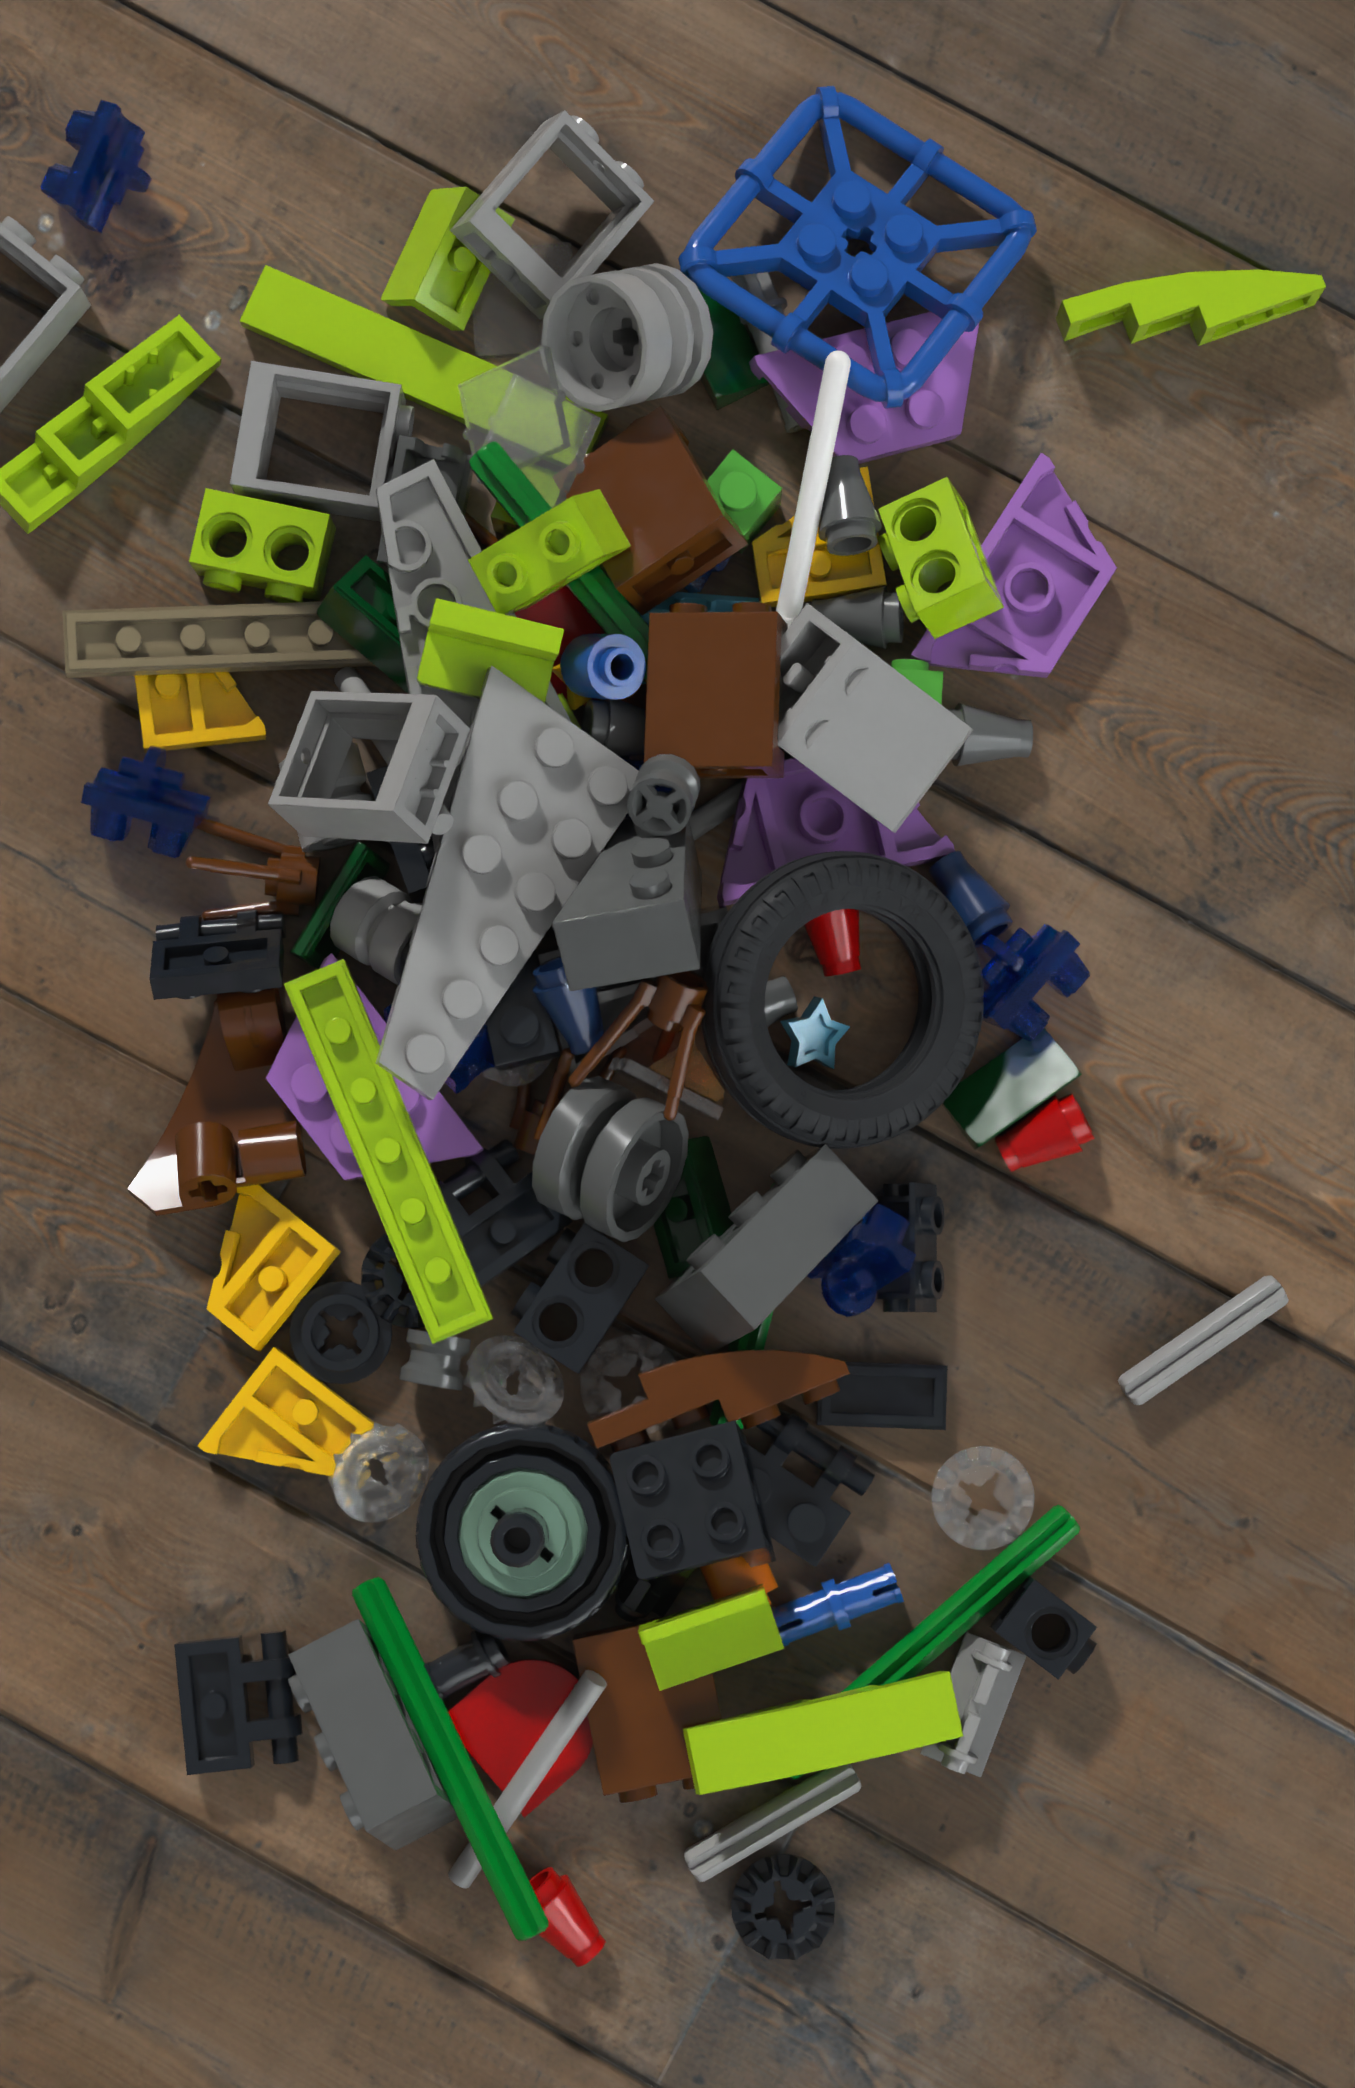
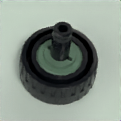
[415,1422,631,1642]

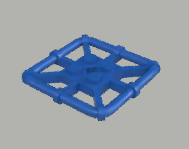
[678,86,1037,409]

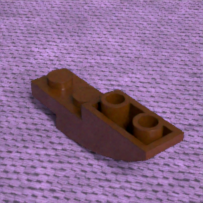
[587,1349,850,1453]

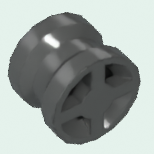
[627,754,701,836]
[399,1328,471,1391]

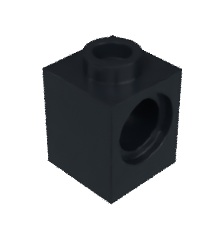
[990,1576,1097,1680]

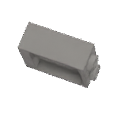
[450,110,654,320]
[0,216,91,413]
[230,361,415,522]
[268,691,470,844]

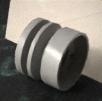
[541,263,713,412]

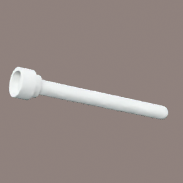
[776,350,851,628]

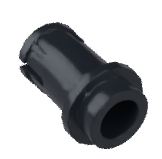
[424,1630,510,1701]

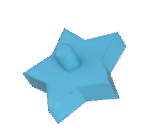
[780,996,850,1069]

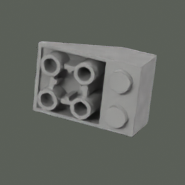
[778,603,973,833]

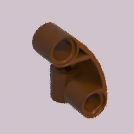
[127,988,307,1216]

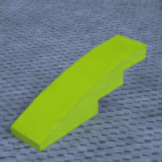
[1055,269,1326,346]
[0,314,222,534]
[683,1671,963,1795]

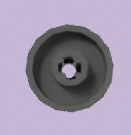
[532,1076,689,1242]

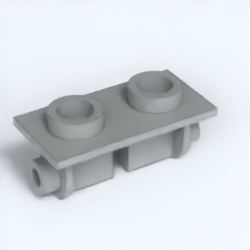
[920,1632,1026,1777]

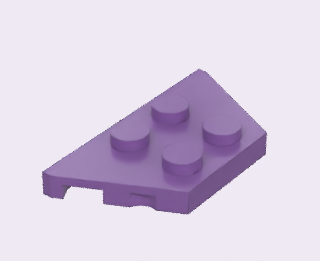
[749,312,979,464]
[910,453,1117,678]
[717,758,955,907]
[266,953,484,1181]

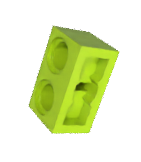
[878,477,1004,639]
[189,488,336,603]
[468,489,631,615]

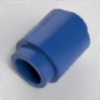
[560,633,646,700]

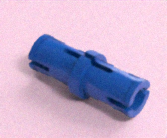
[771,1563,904,1646]

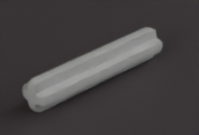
[1118,1275,1289,1405]
[684,1764,861,1882]

